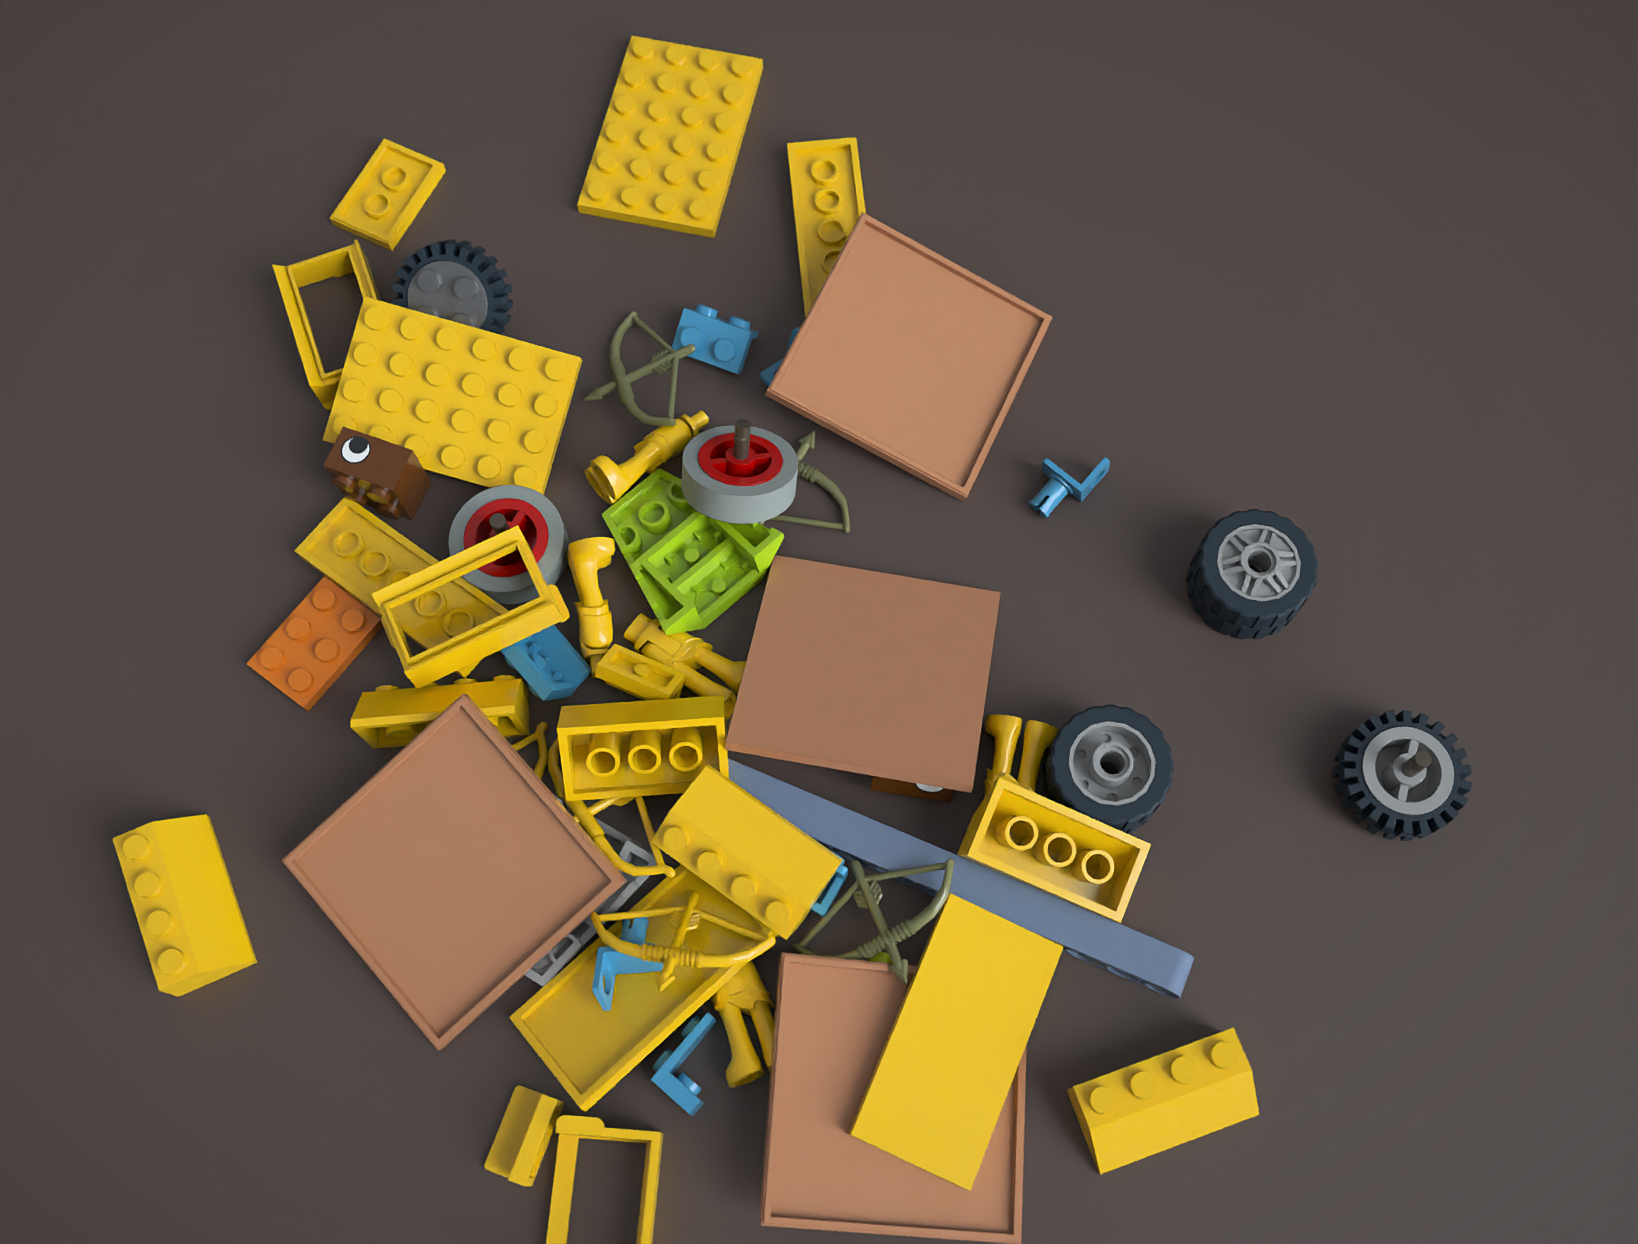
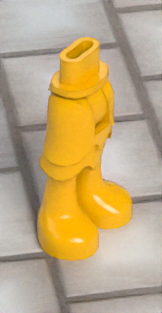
[585,410,709,505]
[567,537,615,678]
[624,613,746,721]
[984,714,1059,798]
[711,960,775,1088]

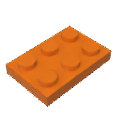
[246,576,383,712]

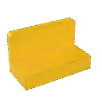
[595,644,685,701]
[484,1085,565,1187]

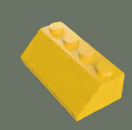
[351,675,530,749]
[557,695,729,801]
[651,765,843,940]
[957,777,1151,923]
[112,814,257,997]
[1067,1027,1259,1174]

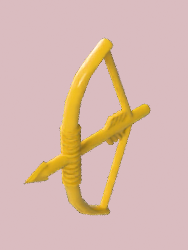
[590,891,775,992]

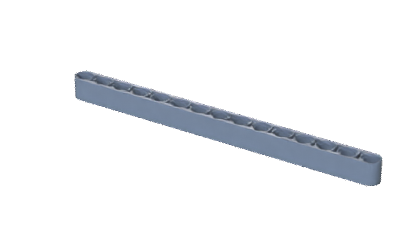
[728,758,1194,999]

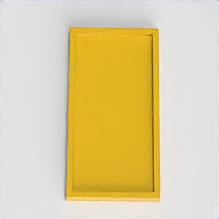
[509,864,778,1112]
[848,893,1063,1191]

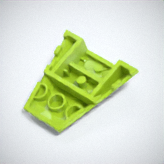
[601,468,784,635]

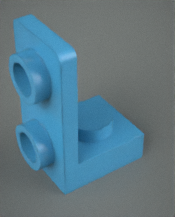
[651,1013,717,1116]

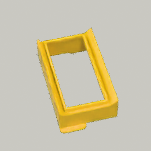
[272,240,381,410]
[371,525,570,689]
[546,1115,663,1244]

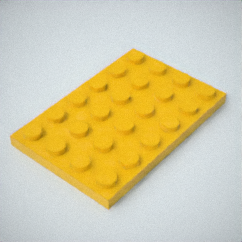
[577,36,763,238]
[323,296,582,495]

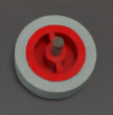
[682,419,798,524]
[448,485,569,604]

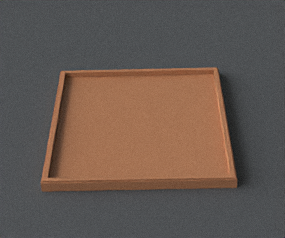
[765,212,1053,502]
[726,555,1001,793]
[281,694,627,1051]
[759,953,1027,1244]

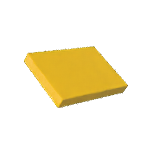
[329,138,446,251]

